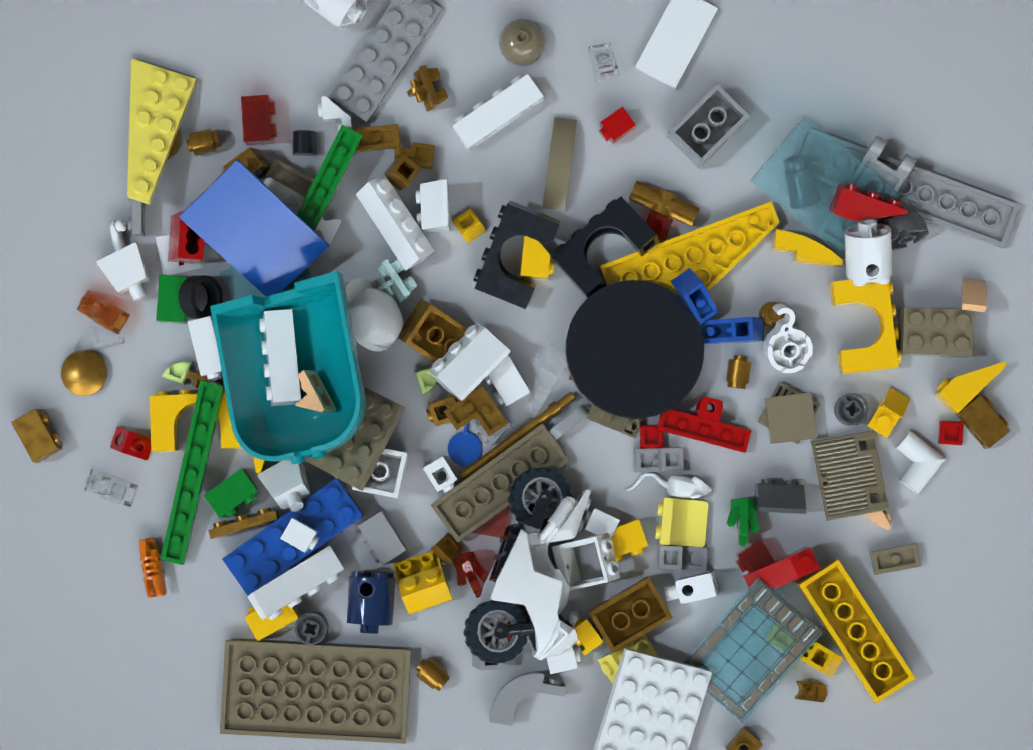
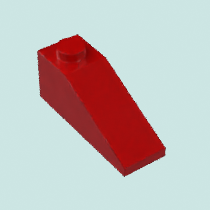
[743,546,820,590]

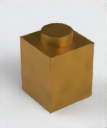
[384,154,421,191]

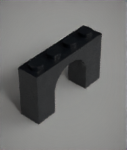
[551,196,659,298]
[473,201,561,309]

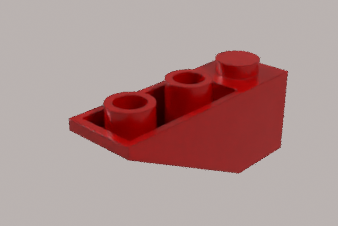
[829,182,908,221]

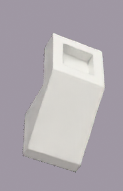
[318,96,353,132]

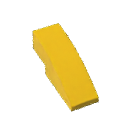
[772,229,843,267]

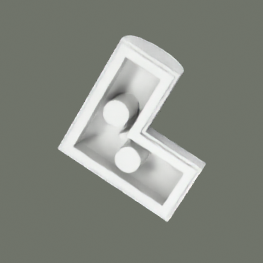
[895,430,946,495]

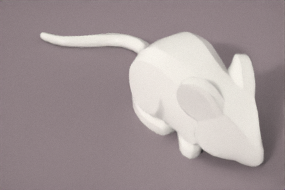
[625,472,712,499]

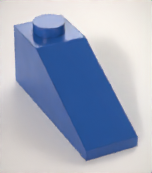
[699,317,764,344]

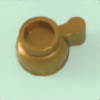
[759,302,796,327]

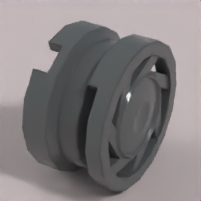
[834,393,869,426]
[295,612,329,645]

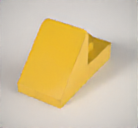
[866,387,910,438]

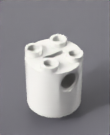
[303,0,367,30]
[844,219,893,286]

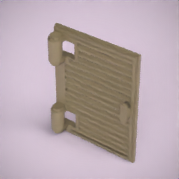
[811,430,889,521]

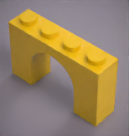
[829,280,902,375]
[150,390,242,452]

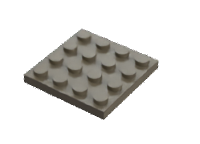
[305,387,405,491]

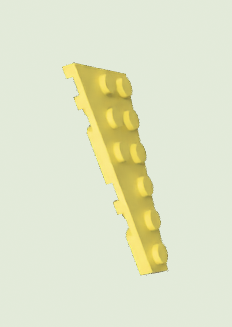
[127,58,197,205]

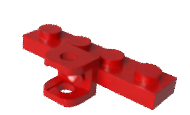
[656,397,751,453]

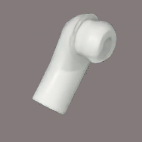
[110,219,126,252]

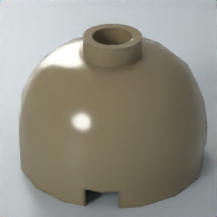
[499,19,545,66]

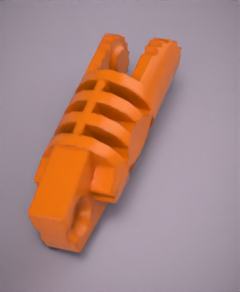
[139,537,167,598]

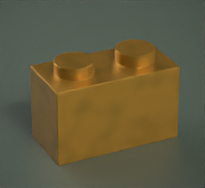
[956,395,1010,449]
[11,409,62,463]

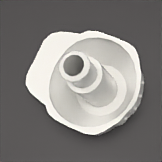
[345,278,404,352]

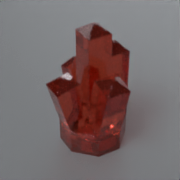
[453,552,489,598]

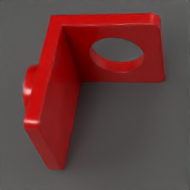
[110,426,152,460]

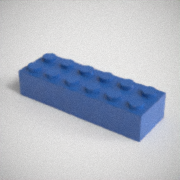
[222,478,365,596]

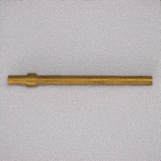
[459,392,576,480]

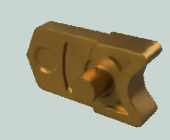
[185,367,220,388]
[794,681,827,702]

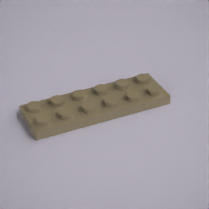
[431,423,570,543]

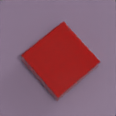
[938,421,964,446]
[640,425,664,449]

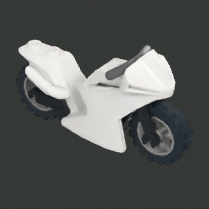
[463,467,591,663]

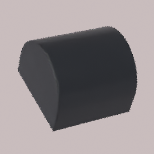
[292,130,316,156]

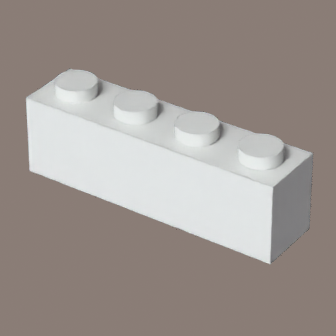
[452,74,544,152]
[356,174,435,271]
[259,309,301,407]
[247,546,344,620]

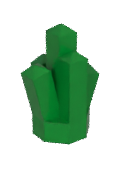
[726,498,760,547]

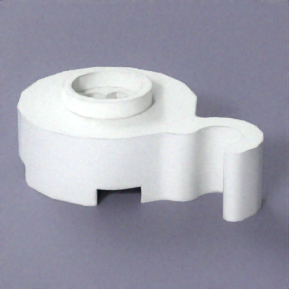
[763,303,813,373]

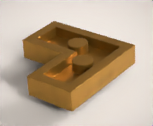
[444,385,508,436]

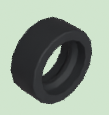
[178,275,223,319]

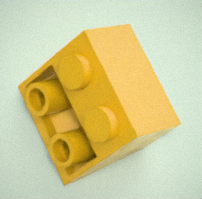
[393,551,453,614]

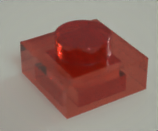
[646,212,673,241]

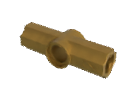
[629,180,700,226]

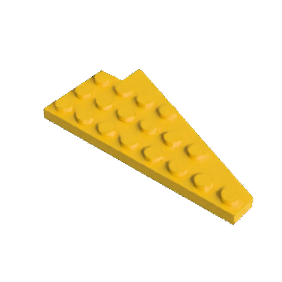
[600,201,780,296]

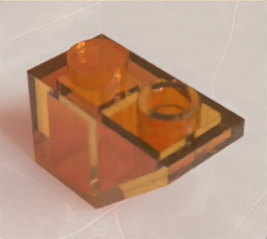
[76,290,130,334]

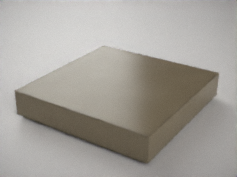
[765,392,817,444]

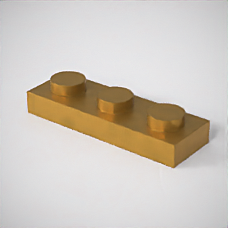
[208,507,280,539]

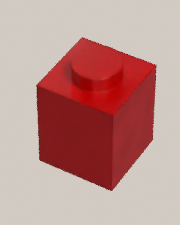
[599,106,636,145]

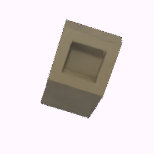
[587,404,642,438]

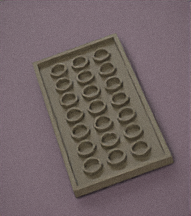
[220,640,411,744]

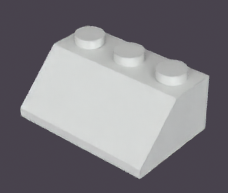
[428,323,511,401]

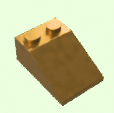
[398,299,467,362]

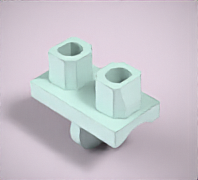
[376,259,417,303]

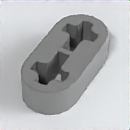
[549,404,589,440]

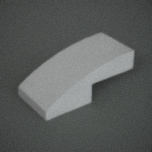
[633,447,684,472]
[659,545,709,571]

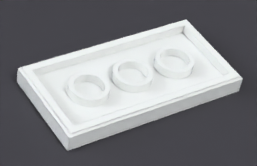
[635,0,718,89]

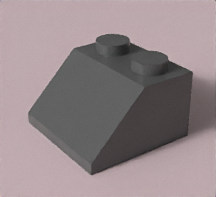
[754,479,806,514]

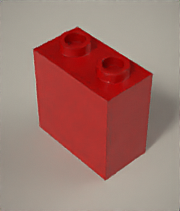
[168,211,204,264]

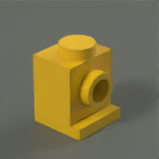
[573,617,603,655]

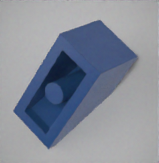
[671,268,719,325]

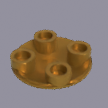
[61,350,107,396]

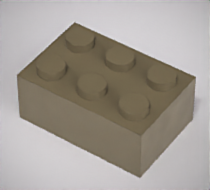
[898,307,974,358]

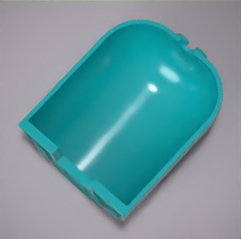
[210,271,366,464]

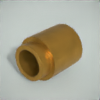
[186,129,221,156]
[726,355,752,389]
[415,658,450,691]

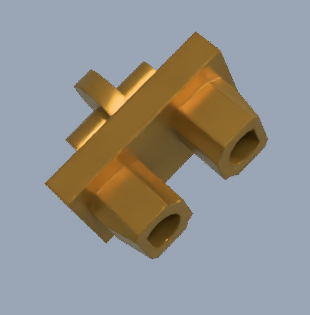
[407,65,448,112]

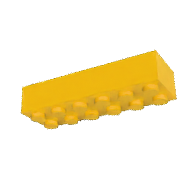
[796,559,915,704]

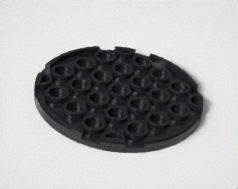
[565,280,704,419]

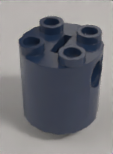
[347,571,396,634]

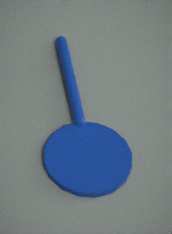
[448,423,482,466]

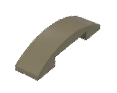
[542,117,577,211]

